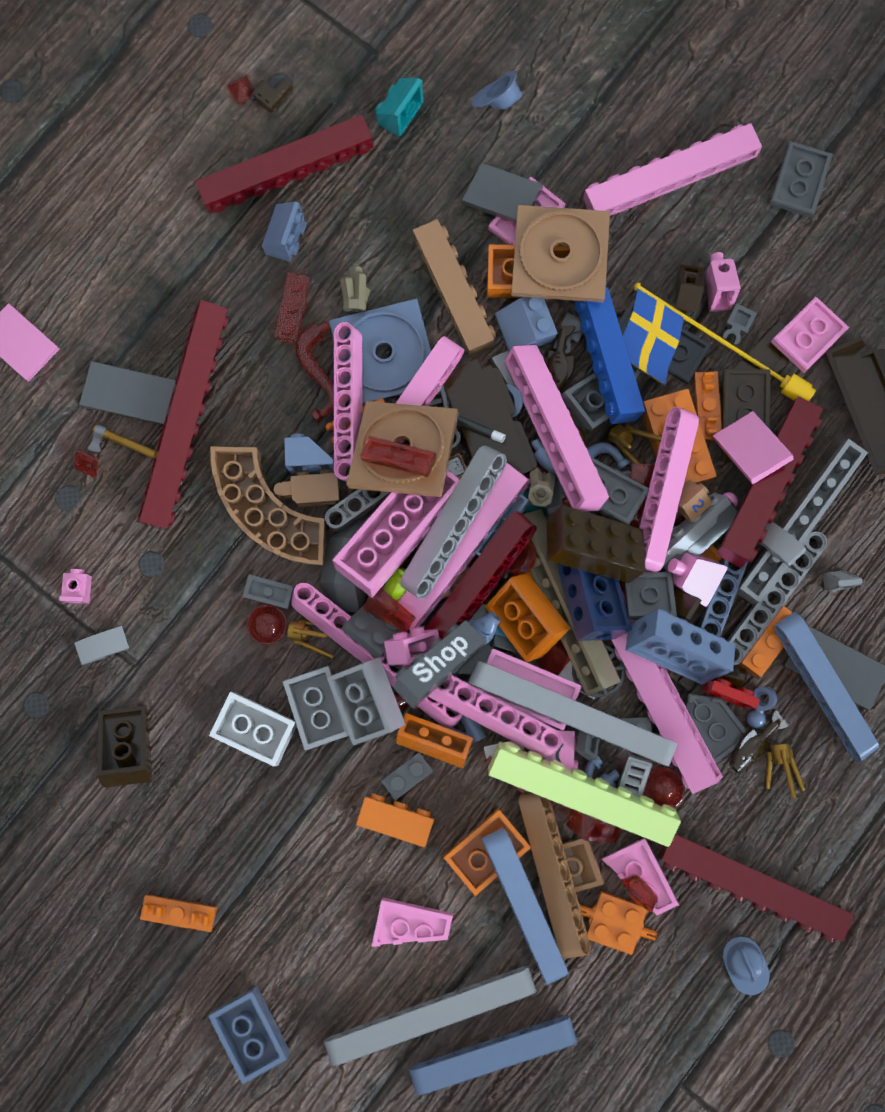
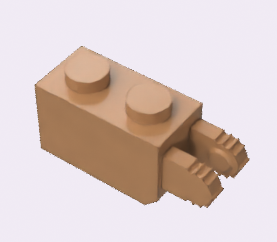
[273,470,341,507]

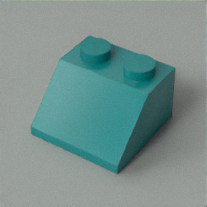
[375,78,423,138]

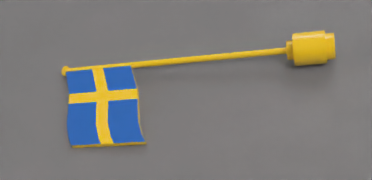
[623,283,816,401]

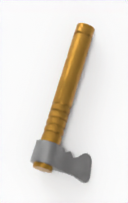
[88,424,156,459]

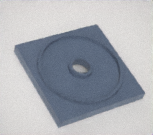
[329,299,431,406]

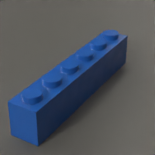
[575,287,645,424]

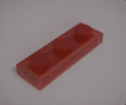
[275,272,311,343]
[360,436,437,477]

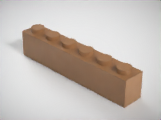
[413,219,496,357]

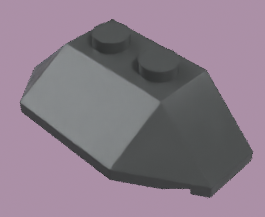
[320,520,366,613]

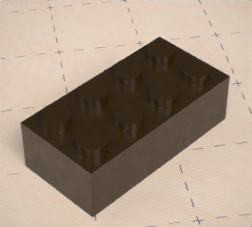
[547,505,646,583]

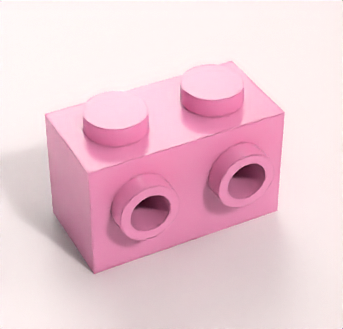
[384,626,439,665]

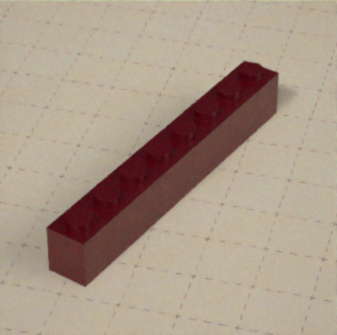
[195,114,374,214]
[716,396,823,568]
[658,834,854,943]

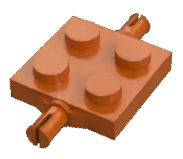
[579,891,657,955]

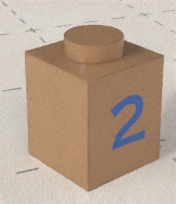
[677,480,713,522]

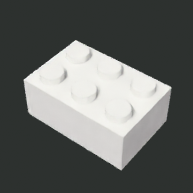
[209,692,297,766]

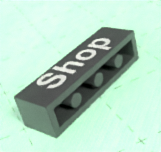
[393,620,486,709]

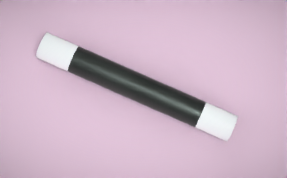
[457,415,506,443]

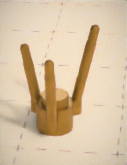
[608,425,662,472]
[287,619,341,659]
[765,744,805,799]

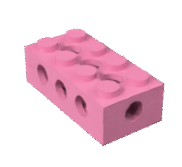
[476,649,581,731]

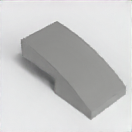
[757,522,806,567]
[74,626,129,665]

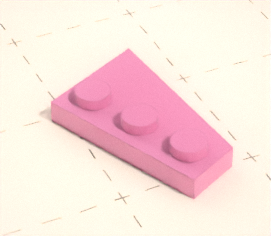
[602,837,679,915]
[372,897,453,947]

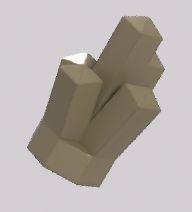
[340,264,370,313]
[527,468,556,507]

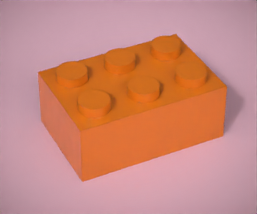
[485,573,570,663]
[444,808,531,896]

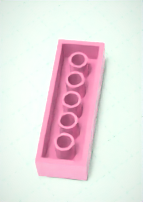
[333,470,460,598]

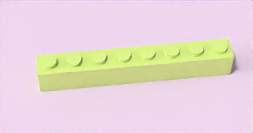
[488,741,681,847]

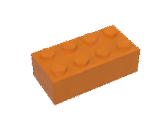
[487,244,570,300]
[642,389,717,485]

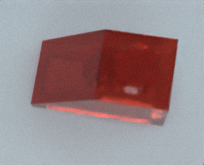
[566,809,622,843]

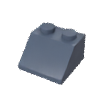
[494,297,558,352]
[284,434,334,475]

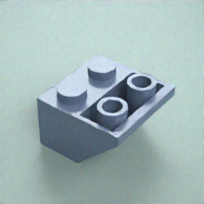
[262,202,306,262]

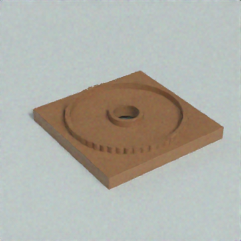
[511,205,610,303]
[347,401,459,497]

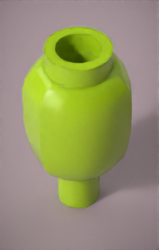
[382,567,407,610]

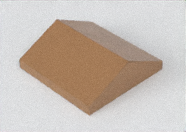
[562,837,604,892]

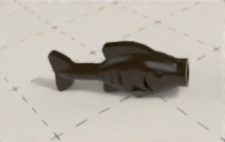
[547,324,576,394]
[728,708,789,774]

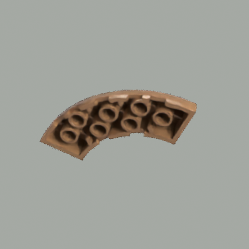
[210,446,327,566]

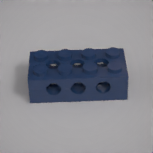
[557,563,632,641]

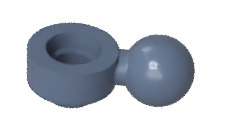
[747,686,777,729]

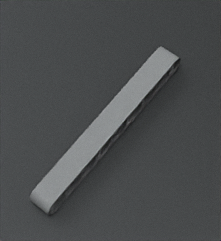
[468,660,678,767]
[323,966,537,1066]

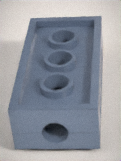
[625,609,735,684]

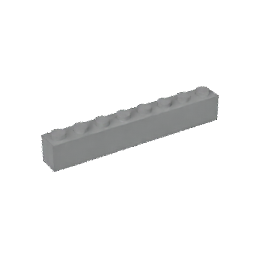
[737,439,868,605]

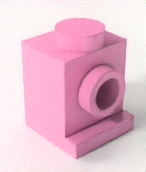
[59,569,92,604]

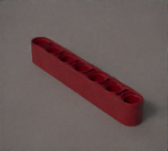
[424,511,537,640]

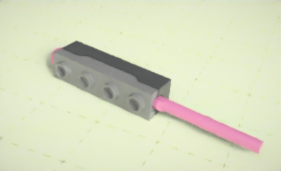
[622,492,738,602]

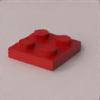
[702,678,760,709]

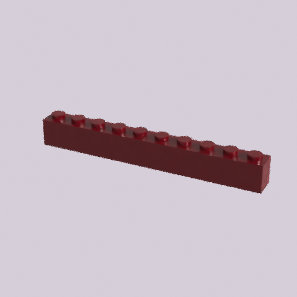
[136,300,229,530]

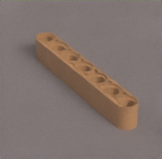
[519,792,590,959]

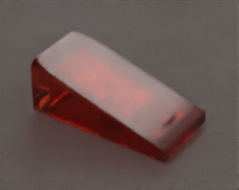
[363,588,416,632]

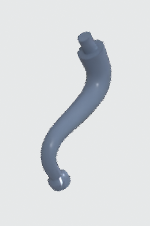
[531,439,631,475]

